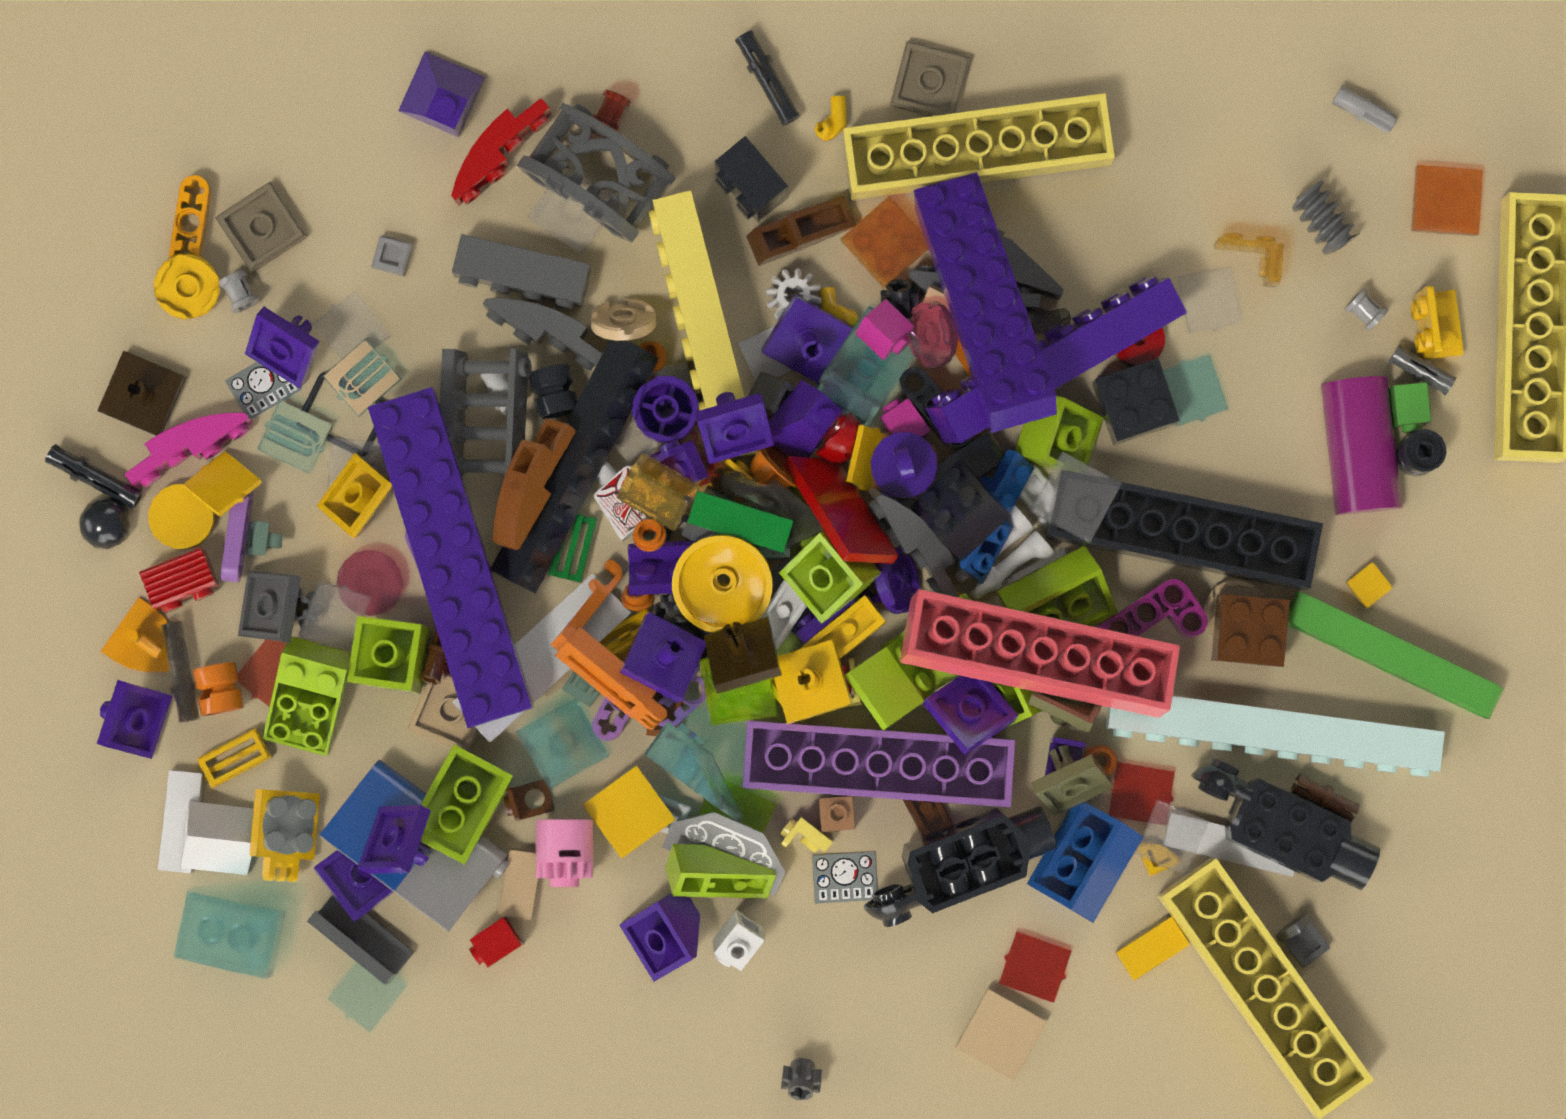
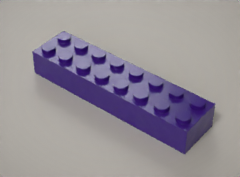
[913,172,1057,433]
[925,275,1187,443]

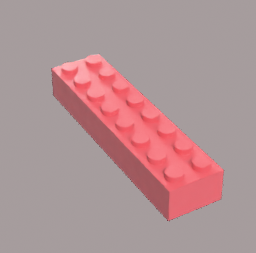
[900,589,1180,718]

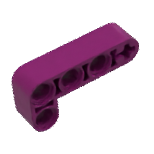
[1097,579,1208,638]

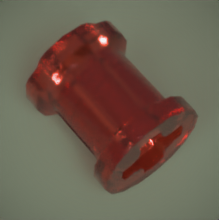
[592,89,631,132]

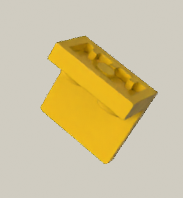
[1410,286,1464,360]

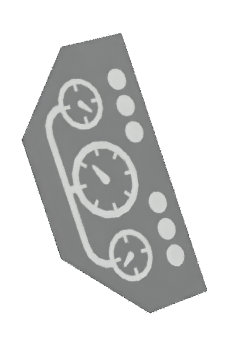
[662,812,785,896]

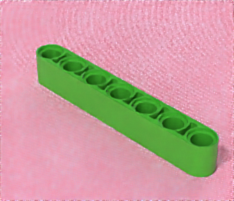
[1288,591,1503,720]

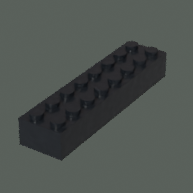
[1045,470,1323,591]

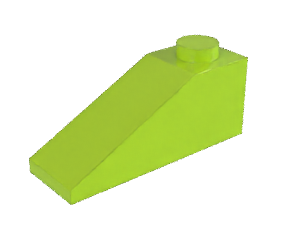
[665,844,776,899]

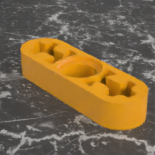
[169,175,212,258]

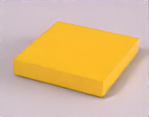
[583,765,676,859]

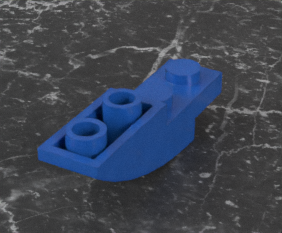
[960,449,1034,584]

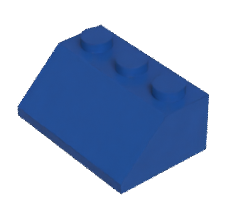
[1027,802,1144,923]

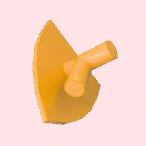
[101,597,183,672]

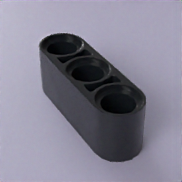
[898,367,972,450]

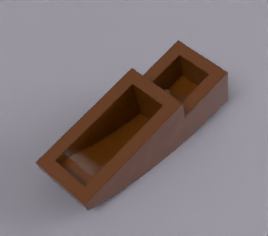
[746,195,856,266]

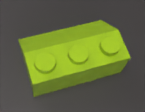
[997,546,1118,626]

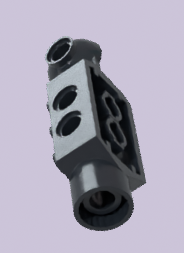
[1191,758,1381,890]
[864,805,1057,927]

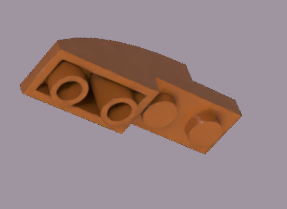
[492,419,576,550]

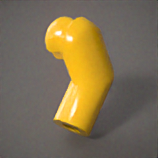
[814,96,847,141]
[819,287,858,327]

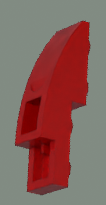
[451,98,552,206]

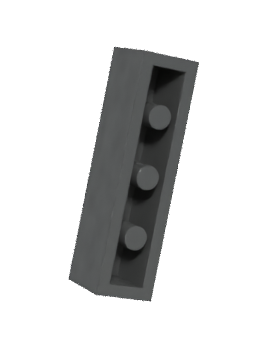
[452,234,591,310]

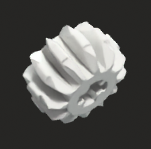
[766,268,821,320]

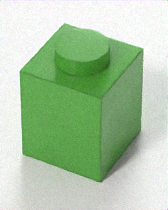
[1389,382,1431,433]

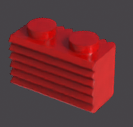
[139,547,220,613]

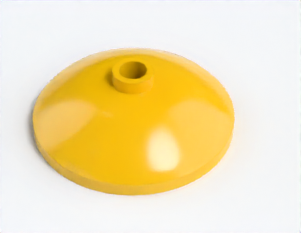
[672,534,773,633]

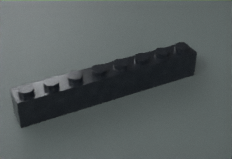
[491,340,659,594]

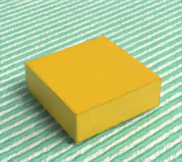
[1345,562,1393,609]

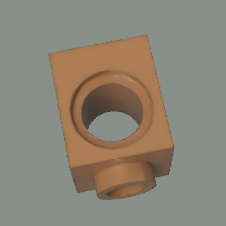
[819,796,855,832]

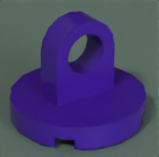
[871,432,937,499]
[858,547,920,614]

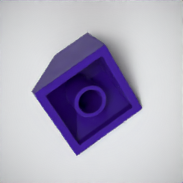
[398,52,485,137]
[768,380,842,458]
[619,893,700,982]

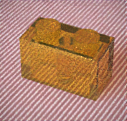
[617,453,700,531]

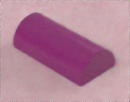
[1321,376,1403,516]

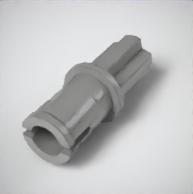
[1332,85,1397,133]

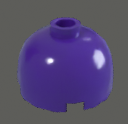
[632,376,699,443]

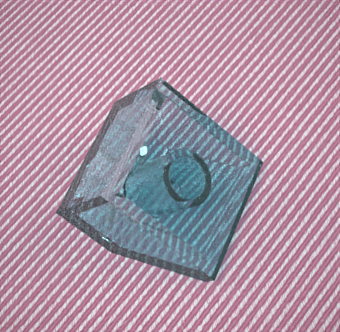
[516,699,609,789]

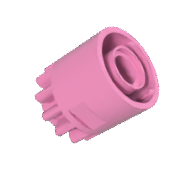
[536,819,593,887]

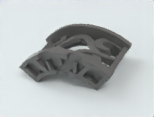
[516,102,675,243]

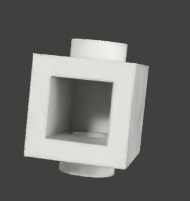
[712,910,765,971]

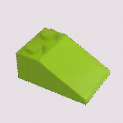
[420,744,513,865]

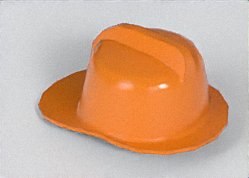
[750,445,797,493]

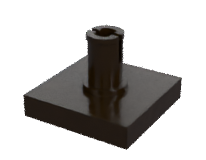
[97,350,186,436]
[704,617,782,694]

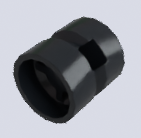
[528,364,578,420]
[1396,429,1447,477]

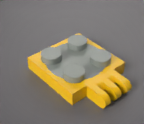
[249,789,320,882]

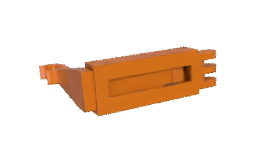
[551,560,667,730]

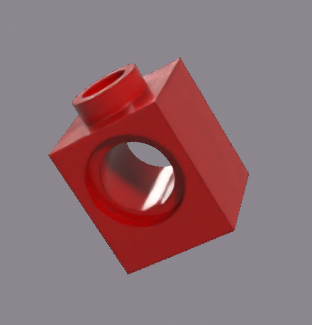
[469,916,524,968]

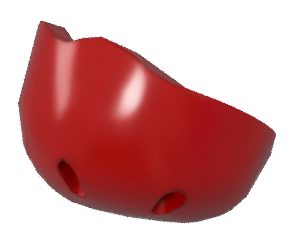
[816,412,862,463]

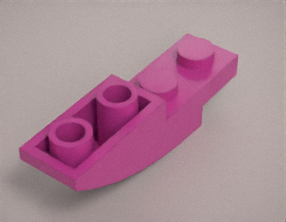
[125,413,254,488]

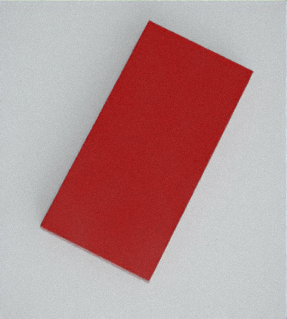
[784,456,899,564]

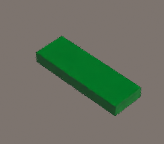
[687,491,794,553]

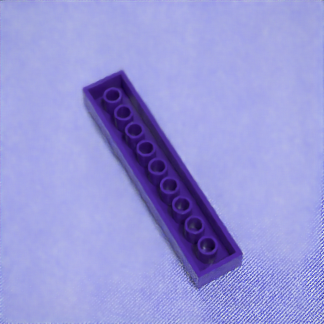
[368,387,535,728]

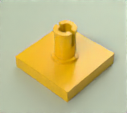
[774,639,853,724]

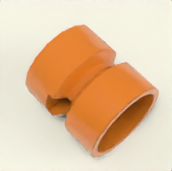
[192,662,244,716]

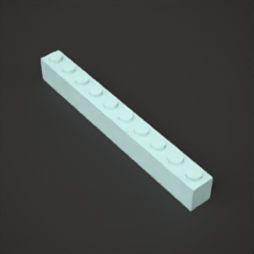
[1105,696,1445,777]

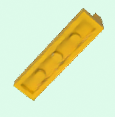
[763,596,887,705]

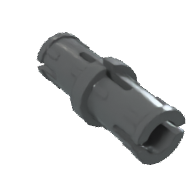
[1389,344,1457,396]

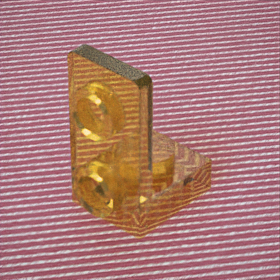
[1214,233,1284,288]

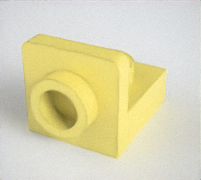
[780,816,833,853]

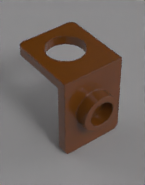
[503,779,555,821]

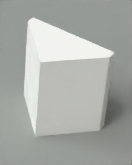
[180,801,254,875]

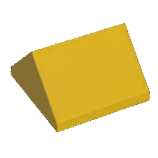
[317,453,393,538]

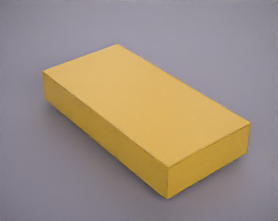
[1115,916,1190,981]

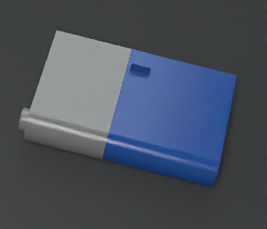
[319,759,510,932]

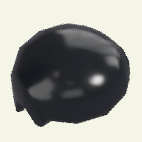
[79,497,130,549]

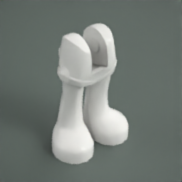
[955,506,1055,600]

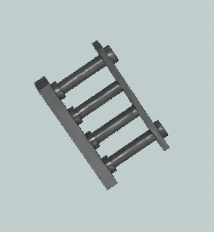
[440,348,532,478]

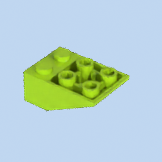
[263,636,351,756]

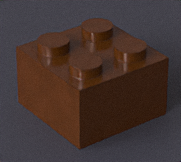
[1211,594,1290,667]

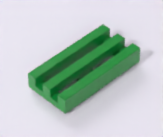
[548,514,597,583]

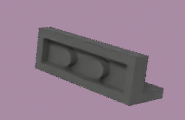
[307,895,413,985]

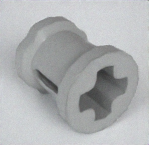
[219,270,259,313]
[1344,287,1389,331]

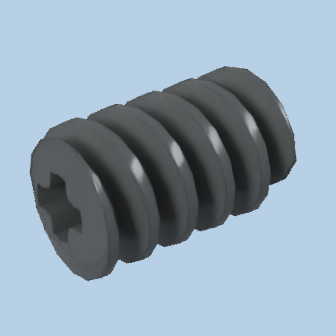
[1292,179,1360,255]

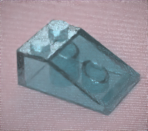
[815,306,924,427]
[644,721,743,823]
[174,891,286,979]

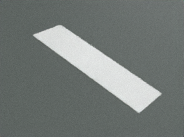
[453,574,630,742]

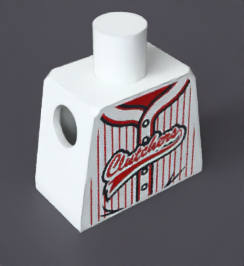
[593,461,670,542]

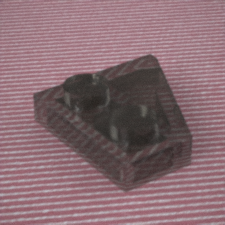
[745,480,824,555]

